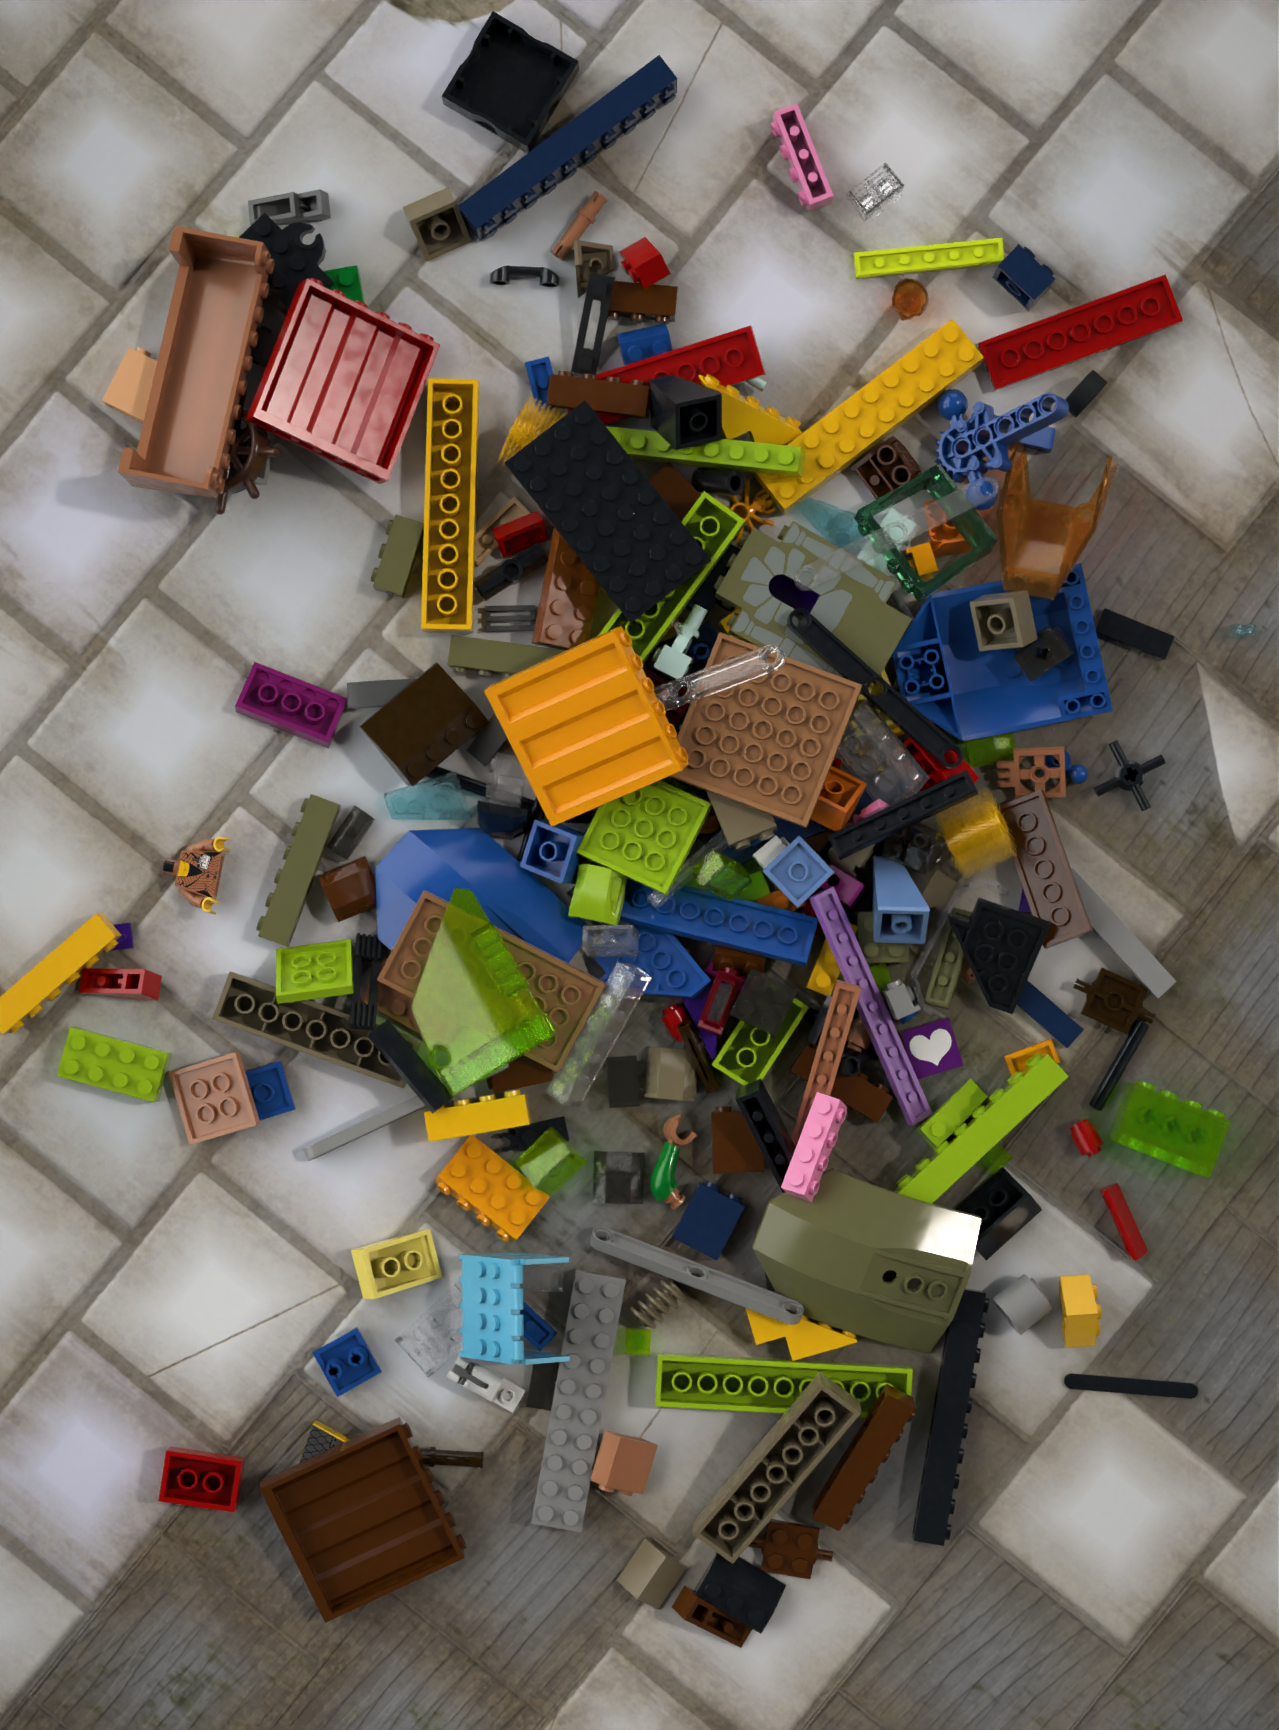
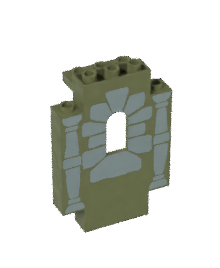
[713,521,912,687]

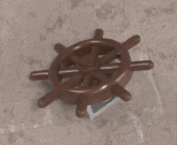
[215,390,280,515]

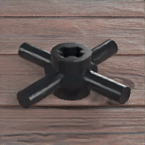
[1094,740,1166,811]

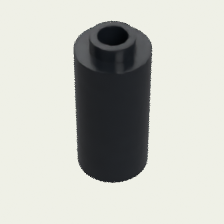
[692,467,745,496]

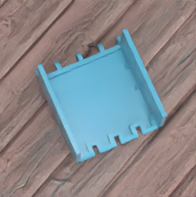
[459,1252,570,1365]

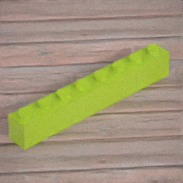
[606,426,806,478]

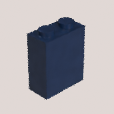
[672,1180,745,1261]

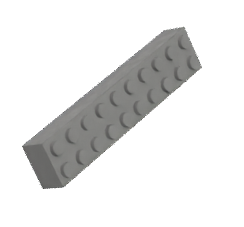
[531,1269,626,1532]

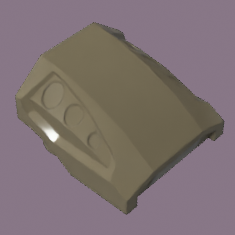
[644,1046,697,1102]

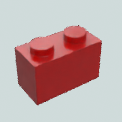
[620,237,671,289]

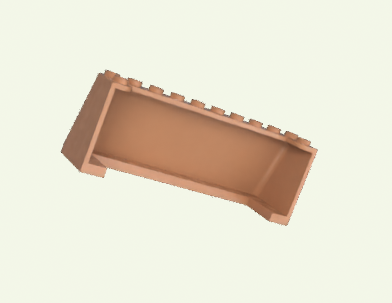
[118,226,274,498]

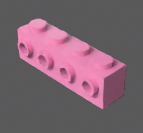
[770,104,833,212]
[781,1092,847,1202]

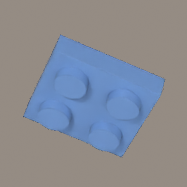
[762,836,834,908]

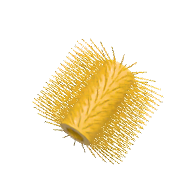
[498,396,565,468]
[935,788,1017,877]

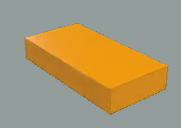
[1004,1039,1060,1075]

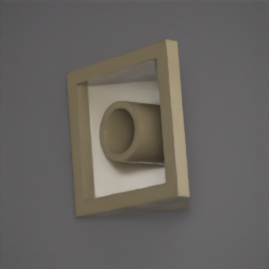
[616,1538,687,1609]

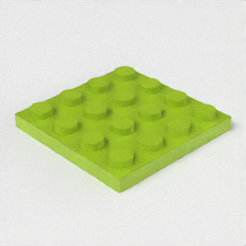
[576,780,712,896]

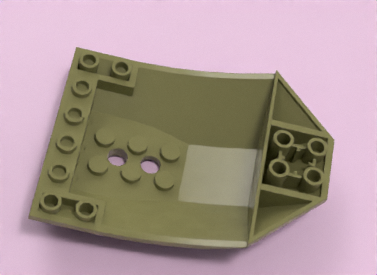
[752,1168,982,1353]

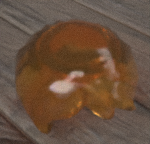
[892,278,929,321]

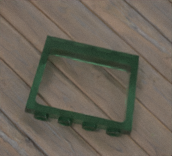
[854,463,998,602]

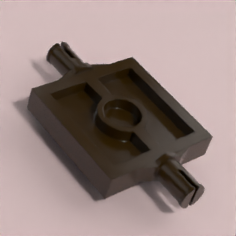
[1073,968,1156,1035]

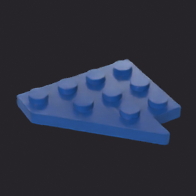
[592,923,712,999]

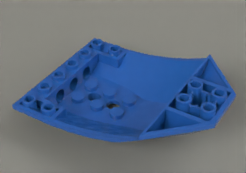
[892,563,1113,741]
[375,828,594,1042]

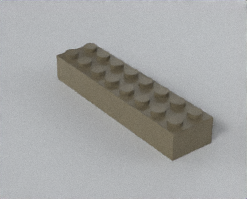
[212,971,422,1088]
[693,1372,861,1564]

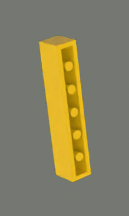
[0,912,122,1035]

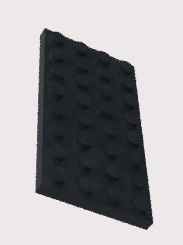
[505,400,711,624]

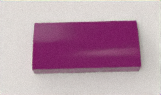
[235,662,348,749]

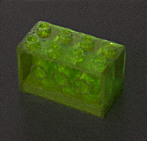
[1107,1080,1231,1179]

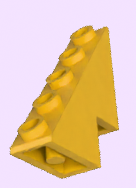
[698,374,802,445]
[745,1308,857,1361]

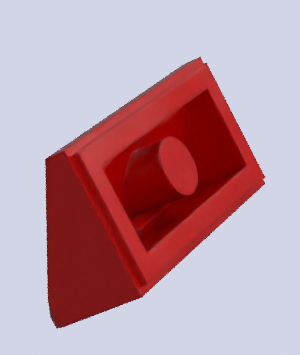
[492,511,549,558]

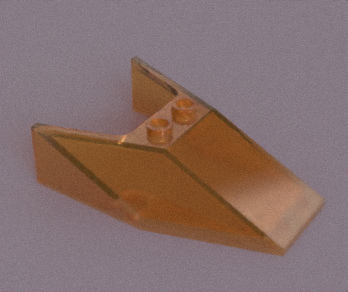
[997,440,1118,600]

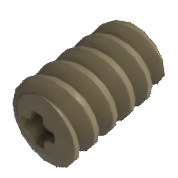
[629,1278,687,1329]

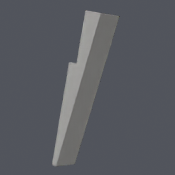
[1072,868,1177,999]

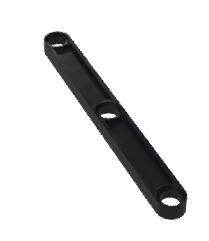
[787,608,963,769]

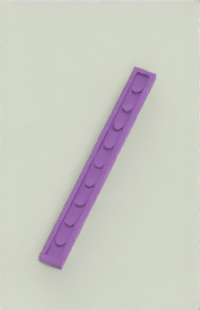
[809,886,933,1125]

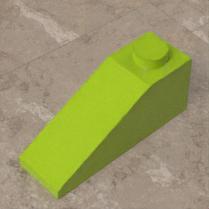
[916,1078,988,1148]

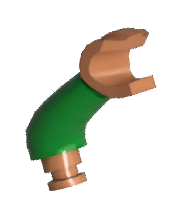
[650,1114,697,1210]

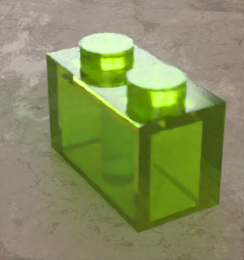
[692,849,753,901]

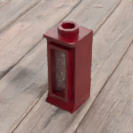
[697,967,742,1036]

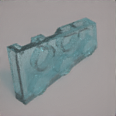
[384,772,472,820]

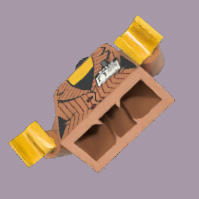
[163,836,230,915]

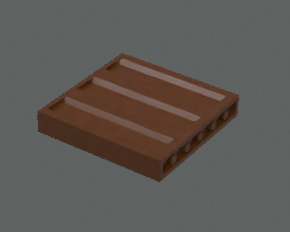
[260,1417,467,1623]

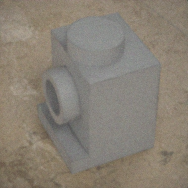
[882,979,921,1020]

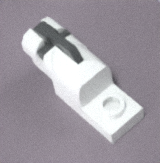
[446,1355,526,1413]

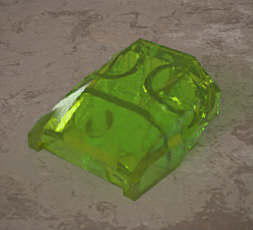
[965,732,1016,768]

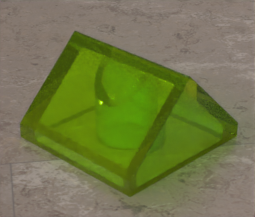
[516,1127,587,1196]

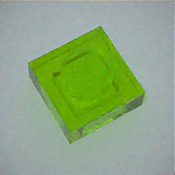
[980,1142,1013,1175]
[625,1328,651,1355]

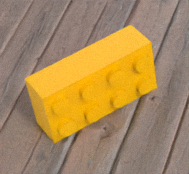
[424,1089,531,1142]

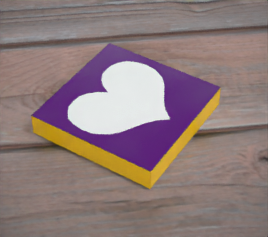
[900,1017,964,1079]

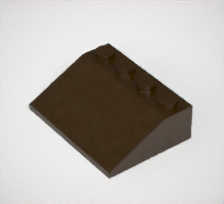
[359,662,489,786]

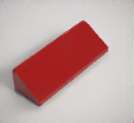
[1100,1183,1147,1261]

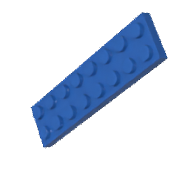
[620,878,819,967]

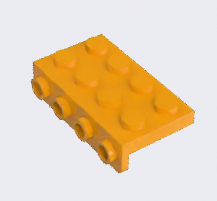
[435,1135,550,1243]

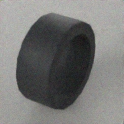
[1065,370,1107,417]

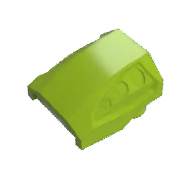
[568,864,628,927]

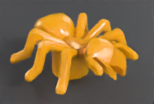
[719,480,776,546]

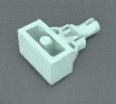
[652,604,707,685]

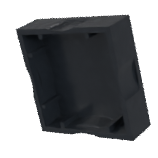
[442,11,579,154]

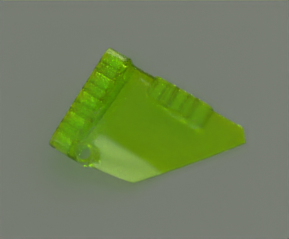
[411,888,558,1097]

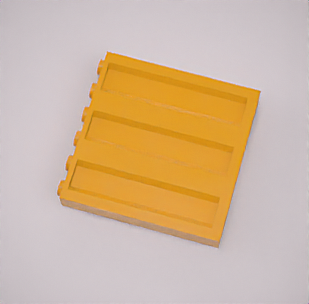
[484,626,689,827]

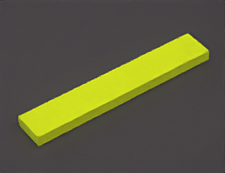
[853,238,1005,279]

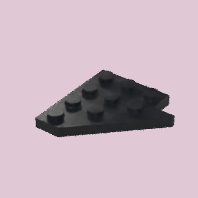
[948,897,1051,1014]

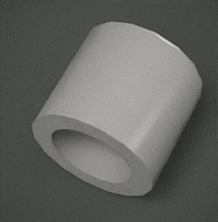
[992,1274,1052,1335]

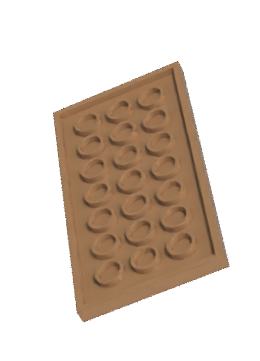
[377,889,606,1072]

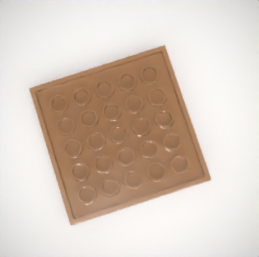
[669,632,862,828]

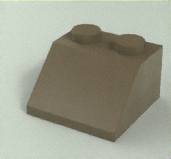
[403,187,472,261]

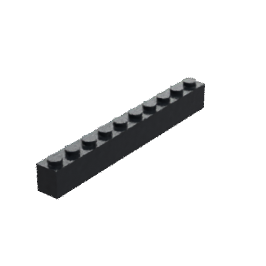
[912,1288,989,1546]

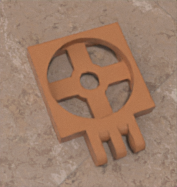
[996,746,1066,799]

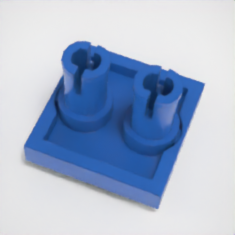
[313,1327,382,1397]

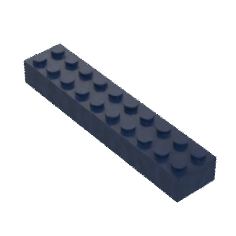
[459,55,678,241]

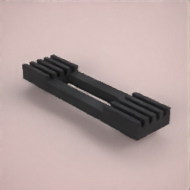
[571,272,615,375]
[349,933,382,1031]

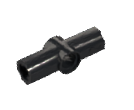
[474,542,548,601]

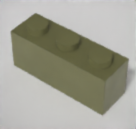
[371,515,424,598]

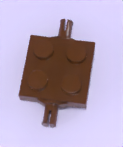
[749,1519,833,1580]

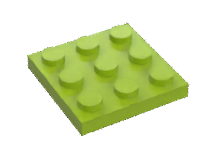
[276,939,354,1004]

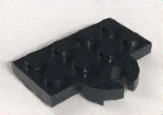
[239,213,335,309]

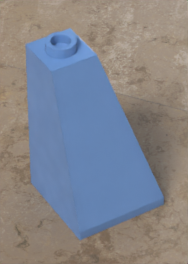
[871,856,929,944]

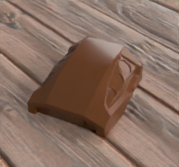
[851,436,923,508]
[318,856,376,922]

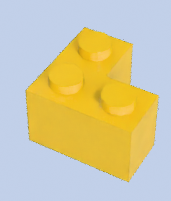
[1059,1274,1102,1348]

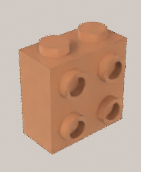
[590,1431,658,1496]

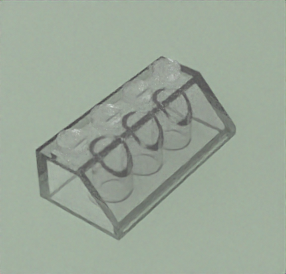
[836,700,930,806]

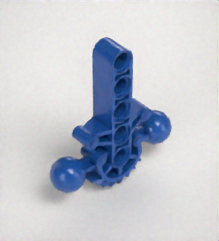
[933,389,1069,511]

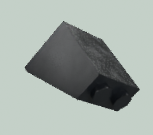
[650,375,722,450]

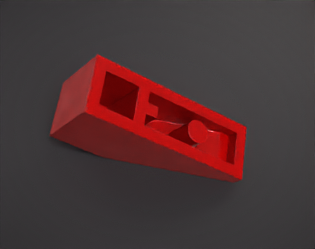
[79,968,162,1001]

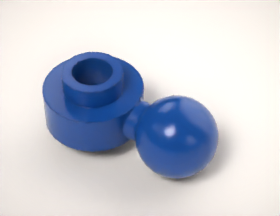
[1045,751,1088,784]

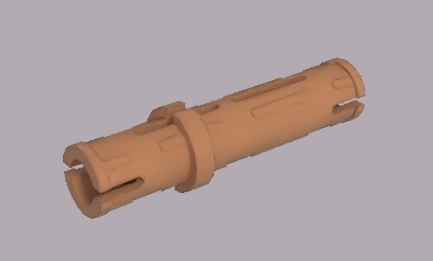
[551,191,607,261]

